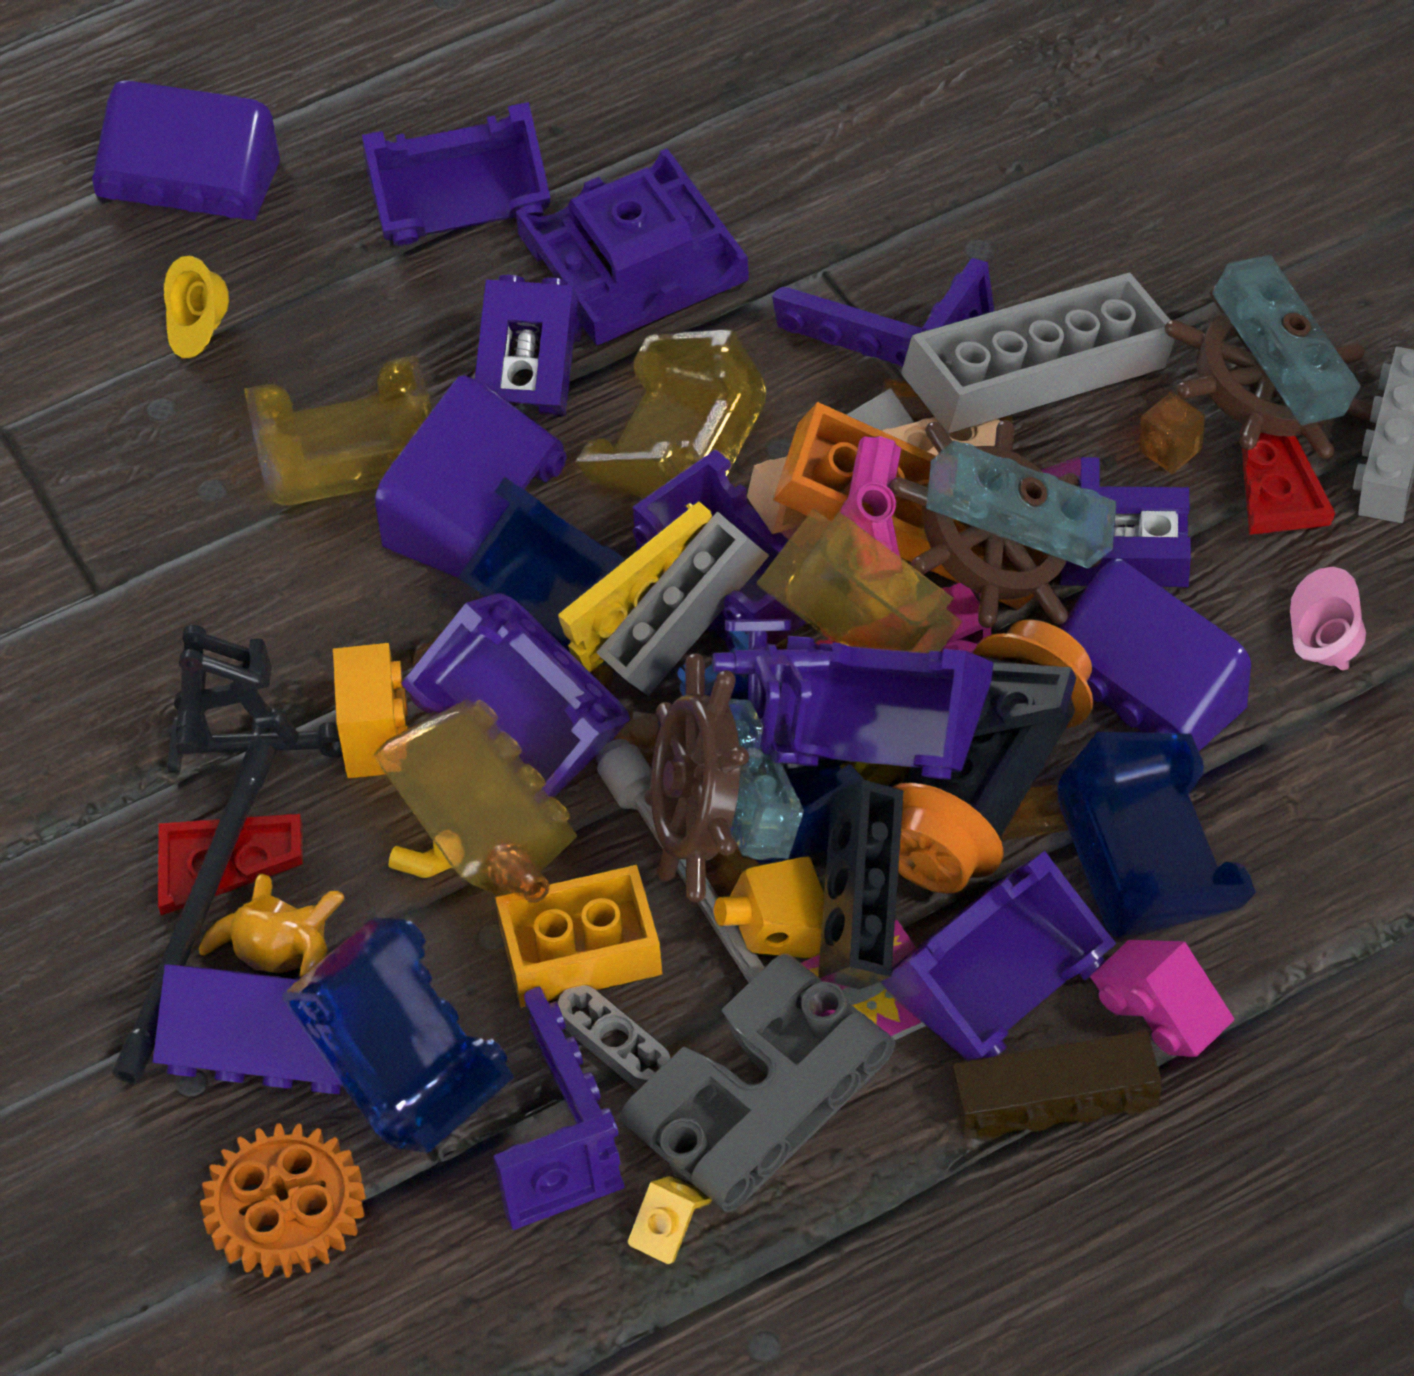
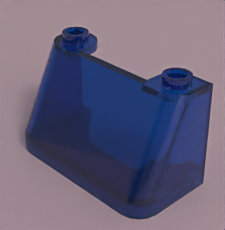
[1058,732,1256,937]

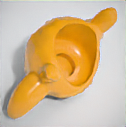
[198,874,344,981]

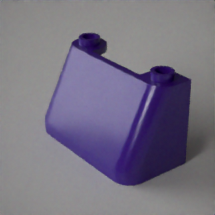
[362,102,551,246]
[375,375,567,585]
[401,594,630,814]
[779,636,994,780]
[880,851,1116,1061]

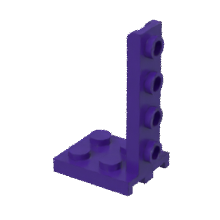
[772,258,994,367]
[493,986,625,1230]

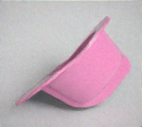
[1290,567,1366,671]

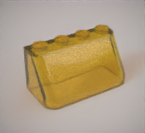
[374,699,578,896]

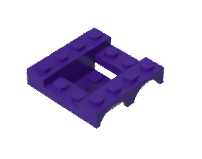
[516,148,749,346]

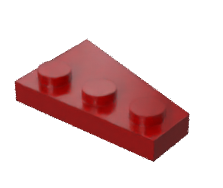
[158,814,303,916]

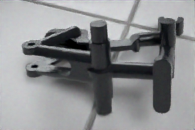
[168,625,343,772]

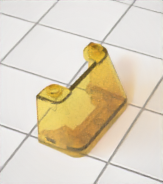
[576,329,766,498]
[244,355,432,505]

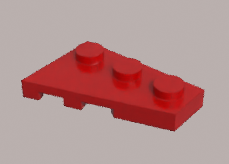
[1240,425,1336,535]

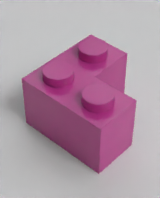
[1090,940,1235,1057]

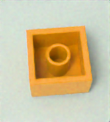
[333,643,411,779]

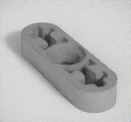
[558,985,671,1090]

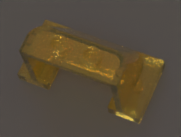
[756,508,963,653]

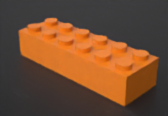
[773,402,1042,610]

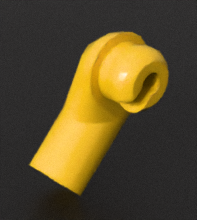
[388,835,460,878]

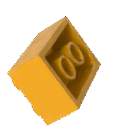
[495,865,663,1008]

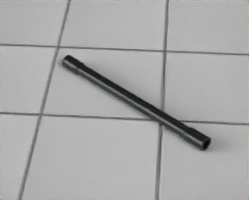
[112,741,276,1084]

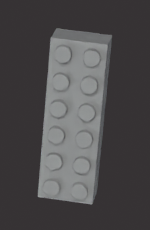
[901,272,1175,433]

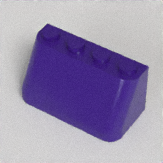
[92,80,280,221]
[1058,558,1251,763]
[153,964,372,1094]

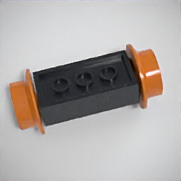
[892,620,1093,894]

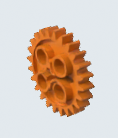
[200,1124,366,1278]

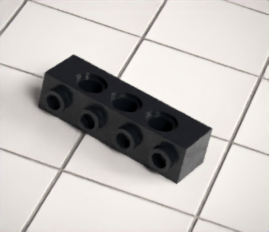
[818,779,904,990]

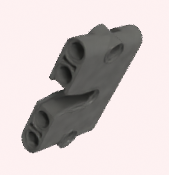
[620,953,895,1212]

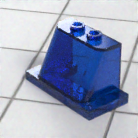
[458,477,626,653]

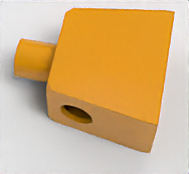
[714,857,824,959]

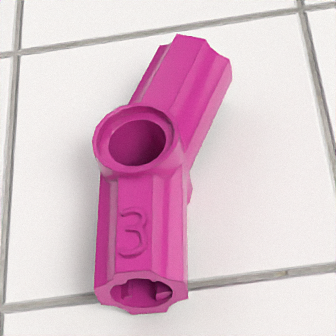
[841,436,903,582]

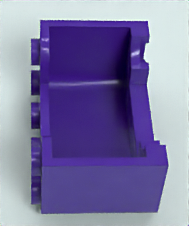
[633,449,839,651]

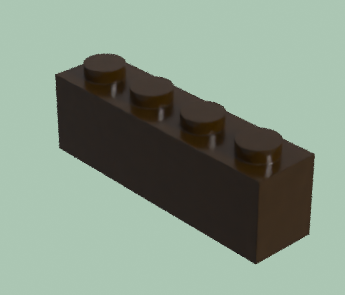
[952,1030,1162,1140]

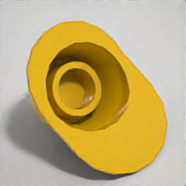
[164,256,229,359]

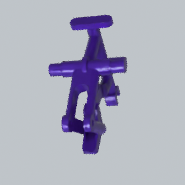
[712,619,830,797]

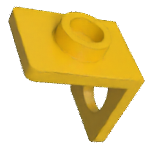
[628,1176,712,1264]

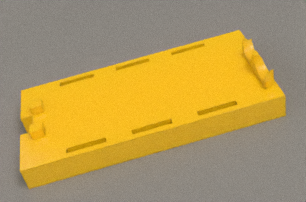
[558,501,712,672]

